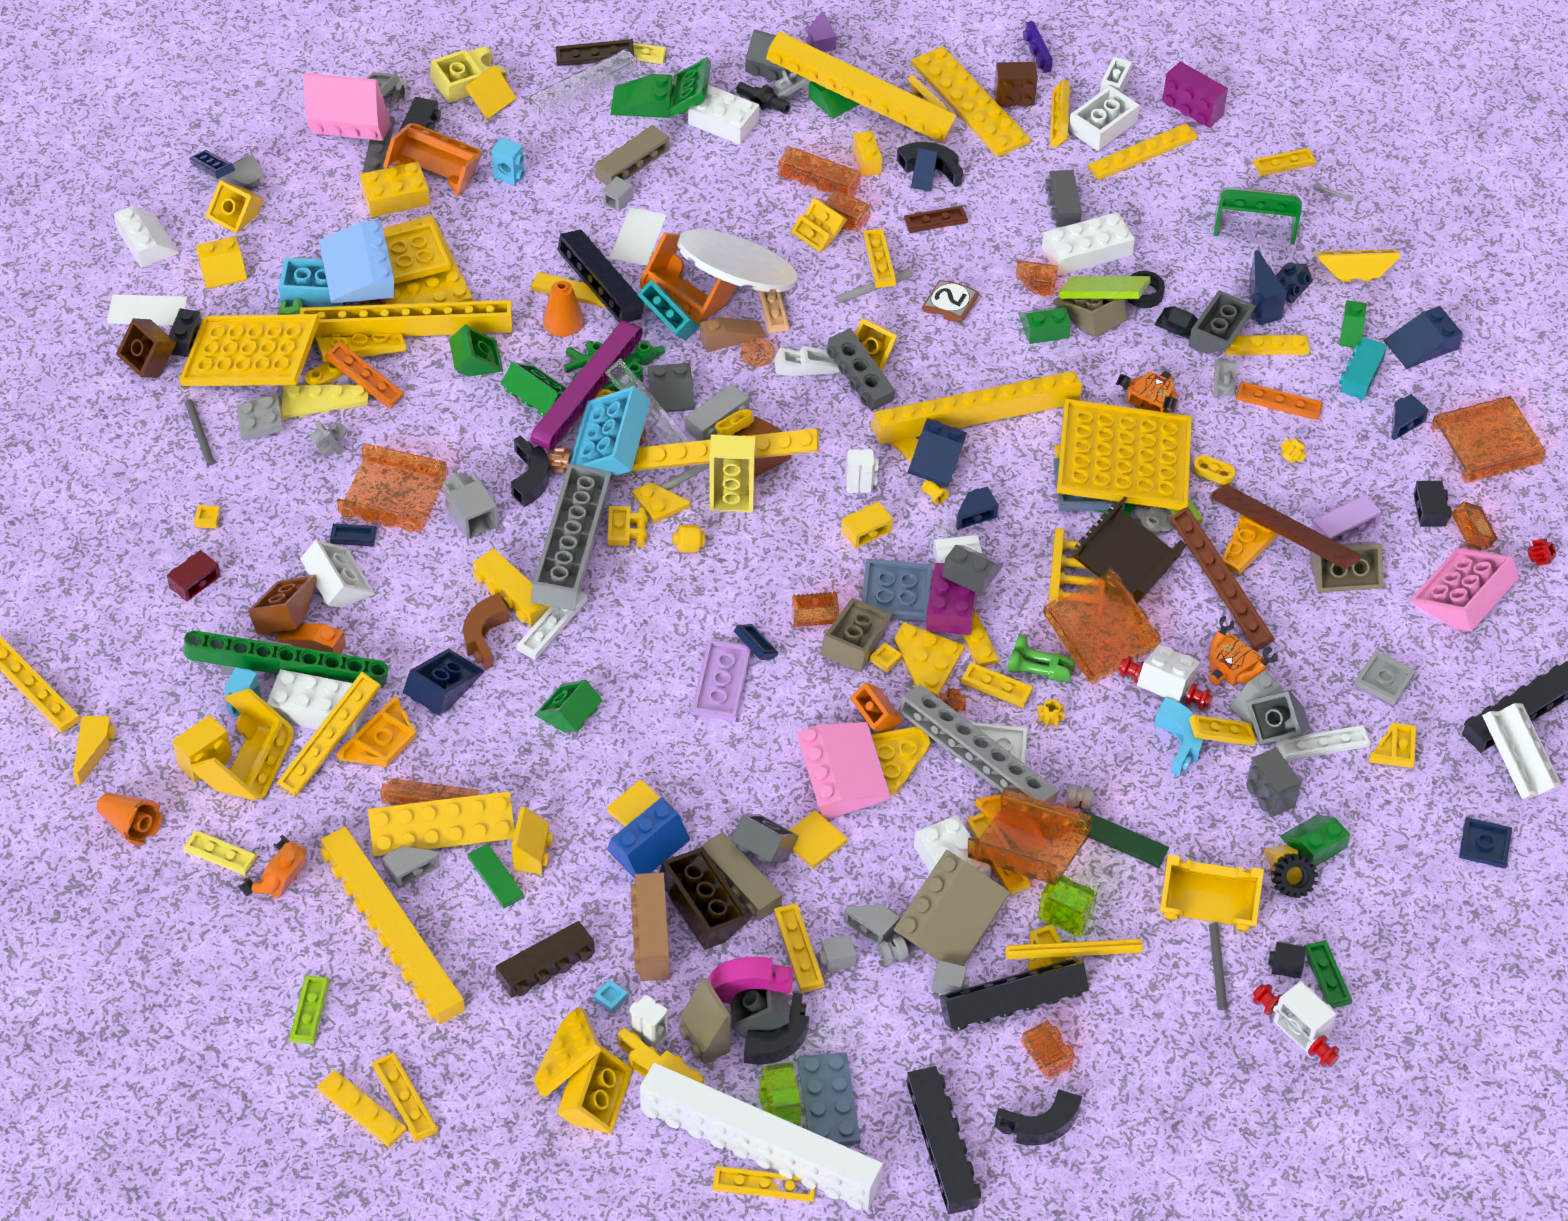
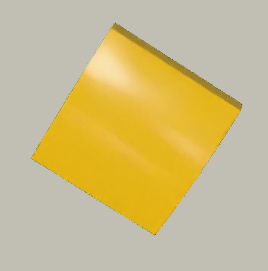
[791,198,847,253]
[607,779,660,827]

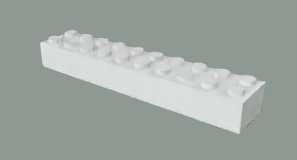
[640,1063,883,1211]

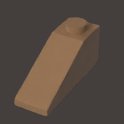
[700,317,766,353]

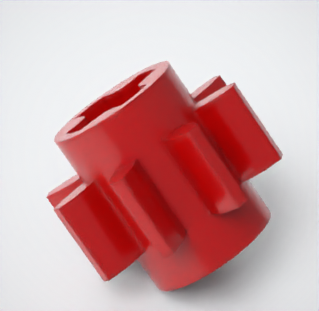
[1528,538,1556,566]

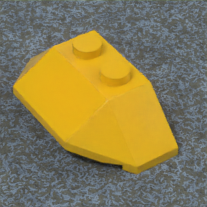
[1315,249,1401,282]

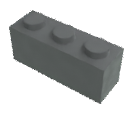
[1045,170,1082,227]

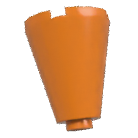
[543,281,584,337]
[97,792,162,846]

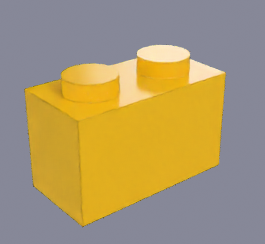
[852,130,882,176]
[841,501,893,549]

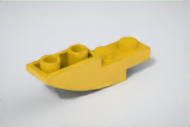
[617,1028,704,1084]

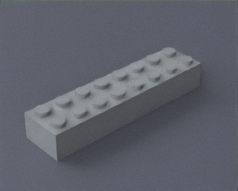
[531,464,612,611]

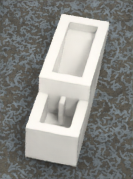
[774,346,840,376]

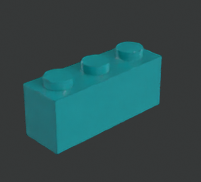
[637,280,700,340]
[1339,337,1387,400]

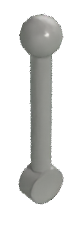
[1313,183,1353,202]

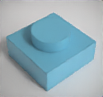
[593,979,628,1013]

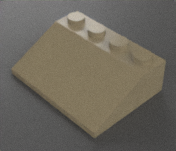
[893,849,1011,966]

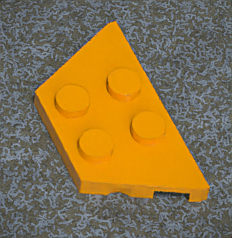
[336,696,417,767]

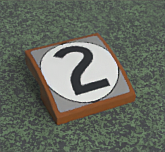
[922,280,979,322]

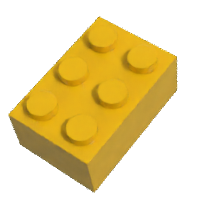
[359,161,430,217]

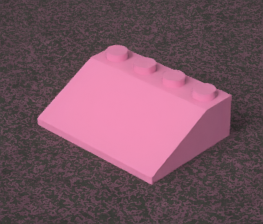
[303,72,392,141]
[1409,548,1519,632]
[797,722,891,820]

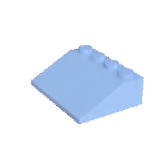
[319,220,394,303]

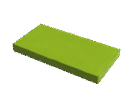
[1059,276,1151,299]

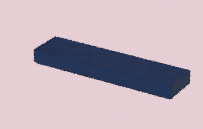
[189,150,235,179]

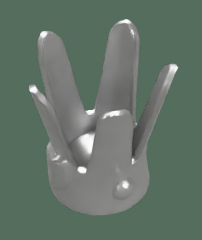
[387,78,408,104]

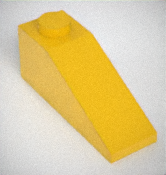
[73,716,116,785]

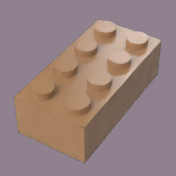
[630,873,670,981]

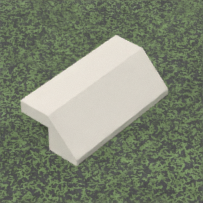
[1482,703,1563,799]

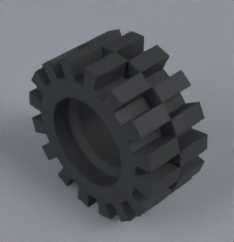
[1271,853,1318,898]

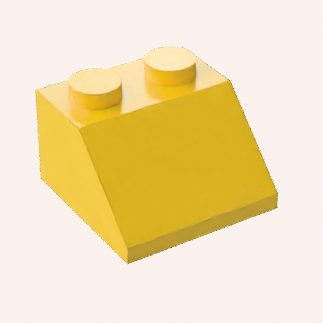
[195,236,247,289]
[512,806,554,874]

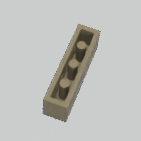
[595,125,669,186]
[700,832,782,921]

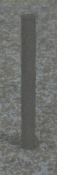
[185,400,215,466]
[1209,923,1228,1010]

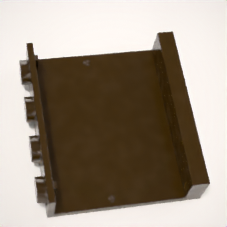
[1073,496,1187,606]

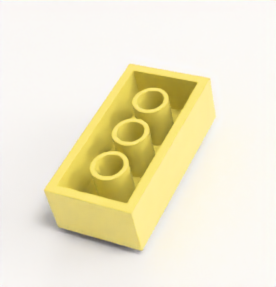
[710,435,755,512]

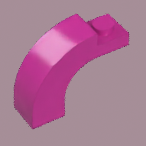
[708,957,793,1004]

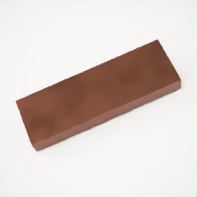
[904,205,968,233]

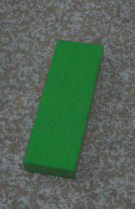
[467,844,524,909]
[1304,940,1352,1008]

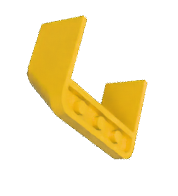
[190,688,294,800]

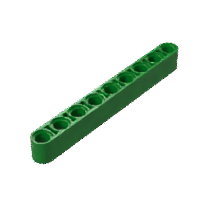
[183,630,388,688]

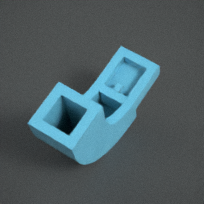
[1155,697,1203,776]

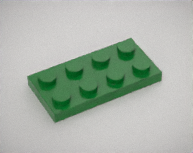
[668,57,711,117]

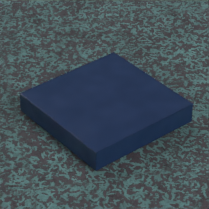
[1458,817,1513,869]

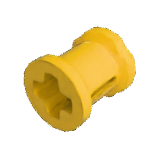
[921,480,950,505]

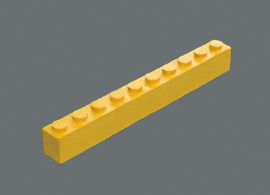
[766,31,957,142]
[300,300,513,340]
[873,371,1082,445]
[319,827,465,1025]

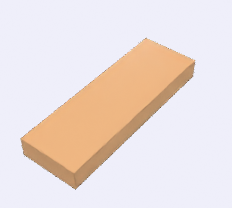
[758,289,789,333]

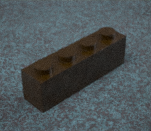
[495,921,595,998]

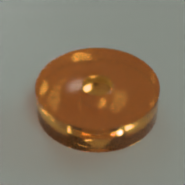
[741,338,775,367]

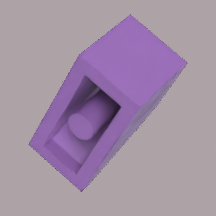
[806,12,836,52]

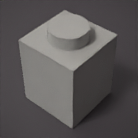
[602,176,633,211]
[818,935,857,973]
[932,960,970,994]

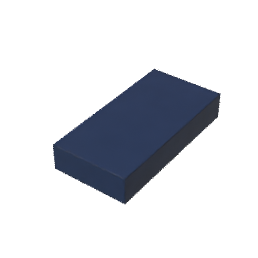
[911,148,938,192]
[330,523,377,547]
[734,624,778,660]

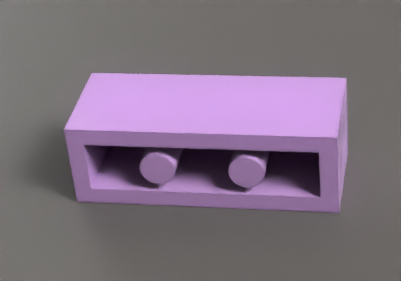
[1312,494,1382,543]

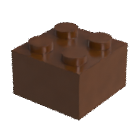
[994,62,1038,107]
[116,318,177,378]

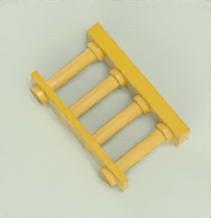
[1048,528,1108,615]

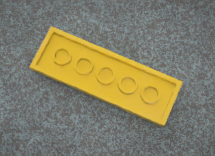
[368,791,515,856]

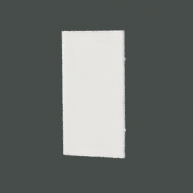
[610,208,666,265]
[107,295,187,325]

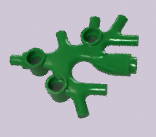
[563,341,665,391]

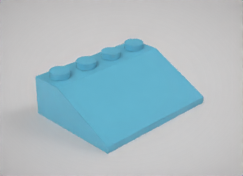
[570,386,651,476]

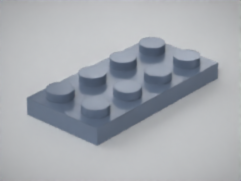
[797,1052,861,1145]

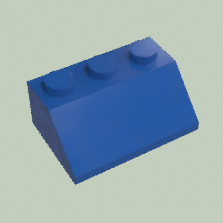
[607,797,690,879]

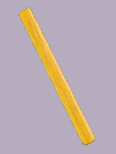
[1005,939,1143,960]

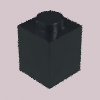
[1268,942,1306,978]

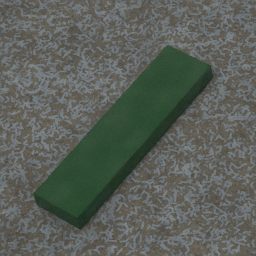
[1073,810,1169,868]

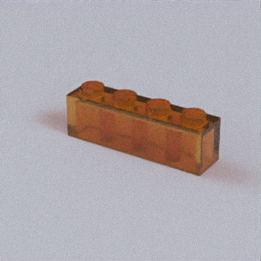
[778,146,861,200]

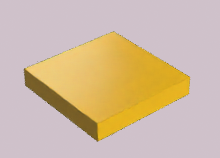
[465,65,517,119]
[790,810,848,869]

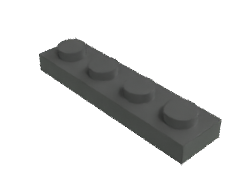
[363,116,395,173]

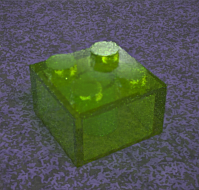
[1038,872,1098,938]
[758,1062,801,1126]

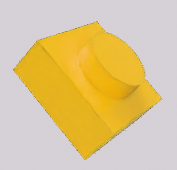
[194,505,221,529]
[870,642,902,673]

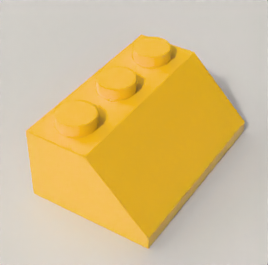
[557,1045,633,1134]

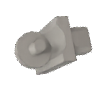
[774,69,811,99]
[1212,358,1237,398]
[309,420,346,458]

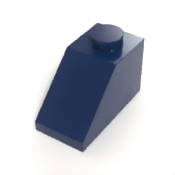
[1391,394,1429,440]
[956,486,998,530]

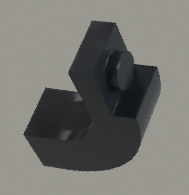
[896,142,963,187]
[511,435,549,507]
[744,993,809,1065]
[994,1089,1082,1145]

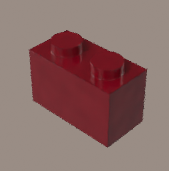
[167,550,221,602]

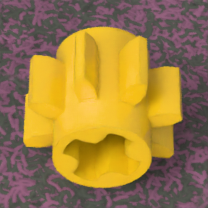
[1281,437,1307,464]
[1037,699,1065,727]

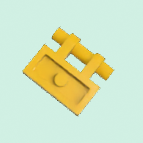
[607,506,648,547]

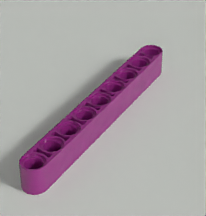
[530,320,643,451]

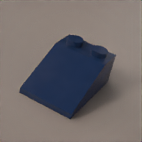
[1249,250,1287,326]
[1384,306,1463,369]
[907,419,967,487]
[403,648,484,715]

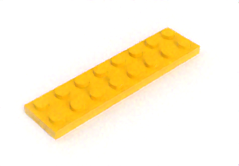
[910,46,1031,157]

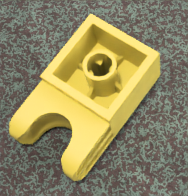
[430,46,508,103]

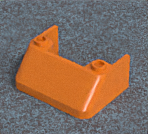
[383,123,482,197]
[640,232,736,325]

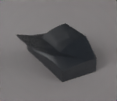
[1155,306,1198,340]

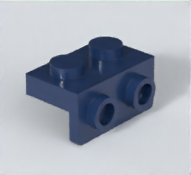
[1276,262,1313,304]

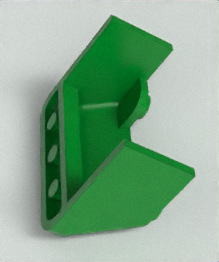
[1213,187,1302,245]

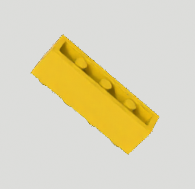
[473,548,550,627]

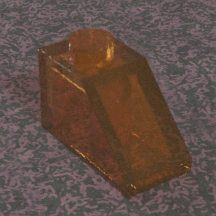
[1015,260,1058,296]

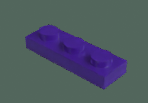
[1023,21,1053,73]

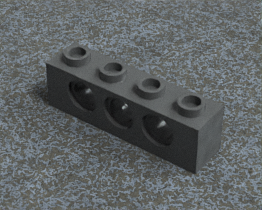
[826,328,896,411]

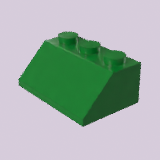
[500,362,566,417]

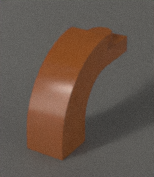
[463,593,509,669]

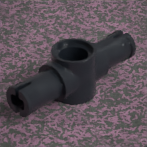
[736,82,791,114]

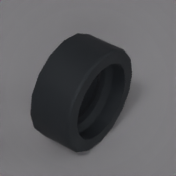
[1127,271,1165,308]

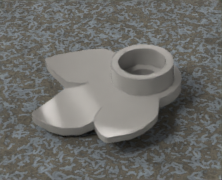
[1134,505,1175,535]

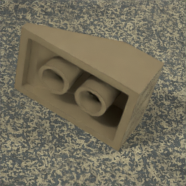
[1053,297,1128,336]
[820,598,893,672]
[678,978,730,1065]

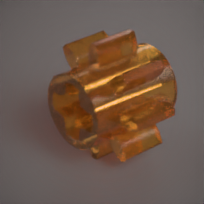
[939,688,967,712]

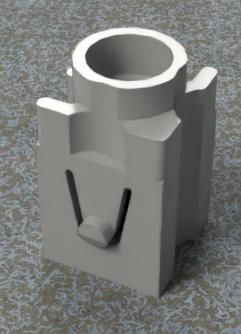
[443,472,499,540]

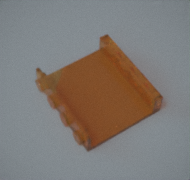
[1431,396,1546,484]
[337,443,447,532]
[1042,568,1162,685]
[968,789,1091,886]

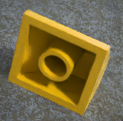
[205,180,264,234]
[847,318,898,371]

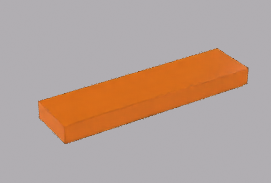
[325,341,405,409]
[1235,381,1323,420]

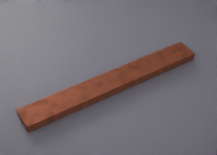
[1211,484,1361,569]
[1169,507,1275,651]

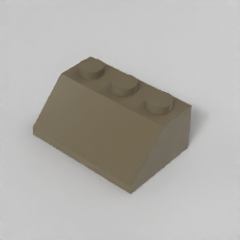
[1310,541,1383,593]

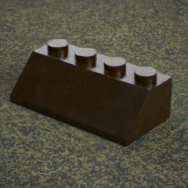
[659,847,750,950]

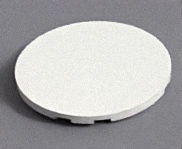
[677,229,797,292]

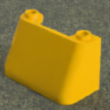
[1159,854,1264,932]

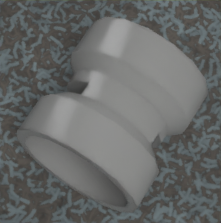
[1067,784,1093,810]
[877,935,909,966]

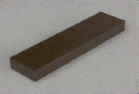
[556,39,635,66]

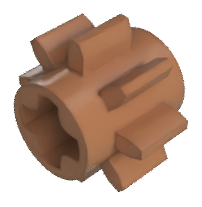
[548,447,573,473]

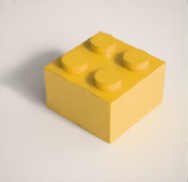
[172,715,232,783]

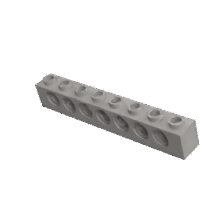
[898,684,1059,819]

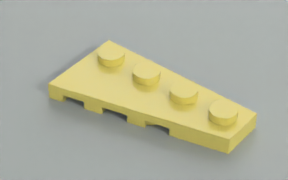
[281,385,369,420]

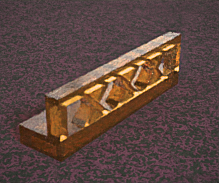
[380,778,480,805]

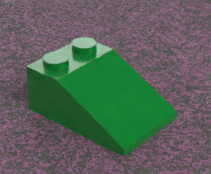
[611,74,673,118]

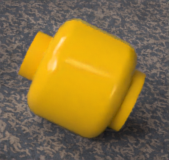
[672,524,705,553]

